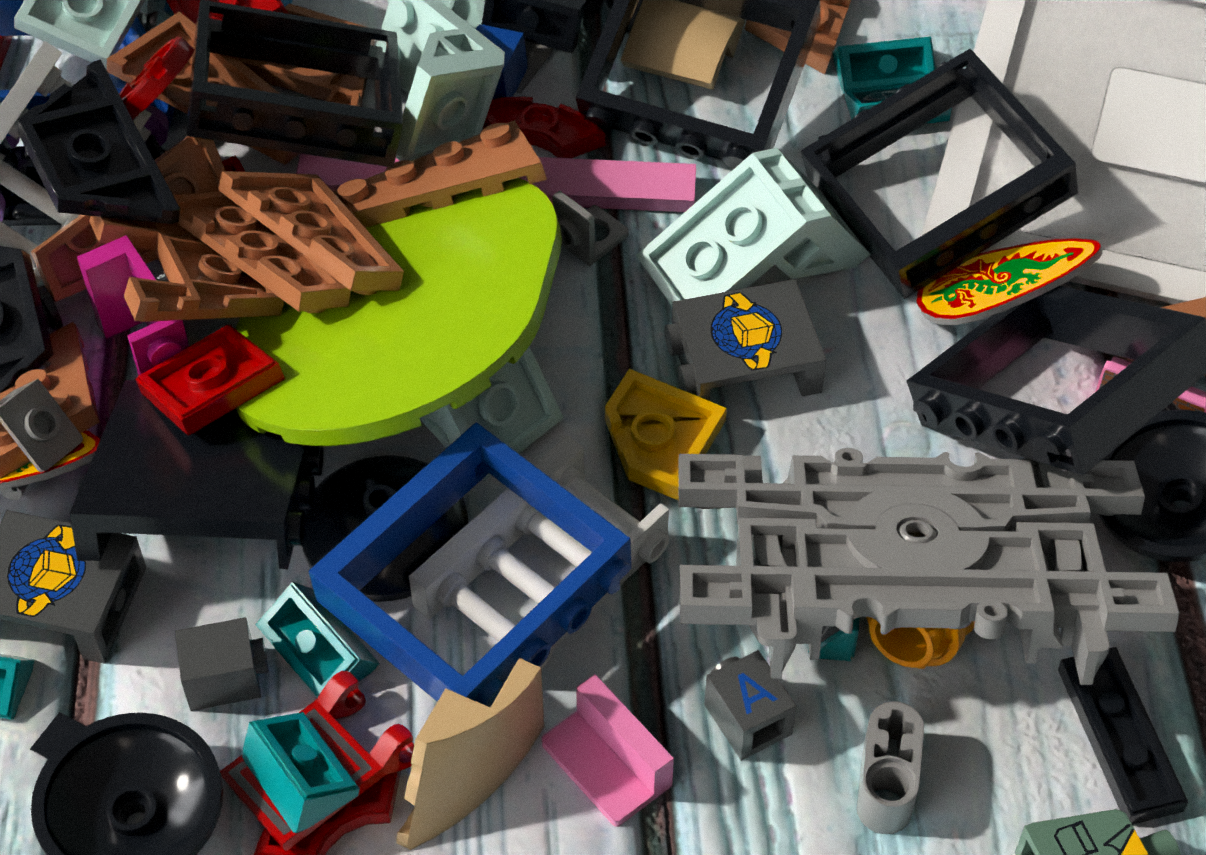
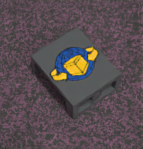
[664,279,827,401]
[0,510,147,664]

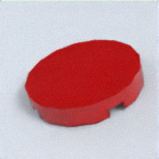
[119,36,195,119]

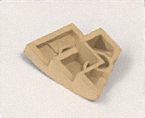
[621,0,746,90]
[396,658,544,850]

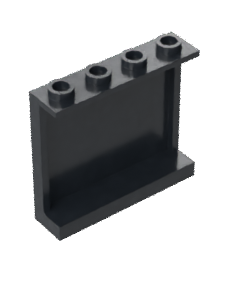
[70,380,324,569]

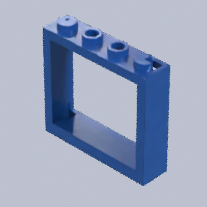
[308,422,632,707]

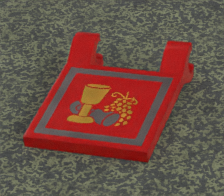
[220,671,414,852]

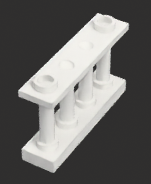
[0,41,151,285]
[409,435,669,669]

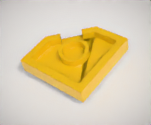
[605,369,727,500]

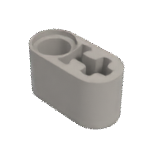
[857,701,924,834]

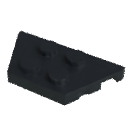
[18,60,180,224]
[0,246,54,393]

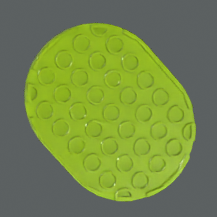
[235,178,562,446]

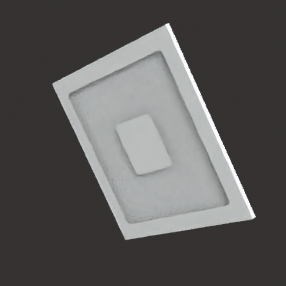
[921,0,1206,304]

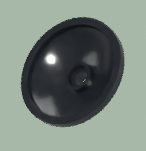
[1099,410,1206,562]
[302,455,469,602]
[31,713,223,855]

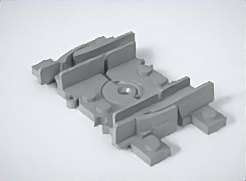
[678,448,1180,685]

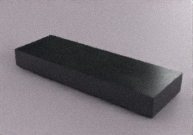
[1058,647,1188,825]

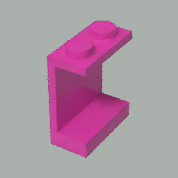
[77,235,189,375]

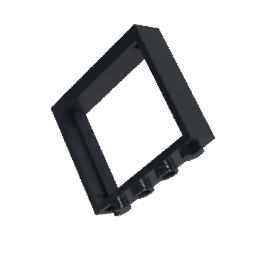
[186,0,403,168]
[575,0,821,169]
[801,48,1078,299]
[906,286,1206,475]

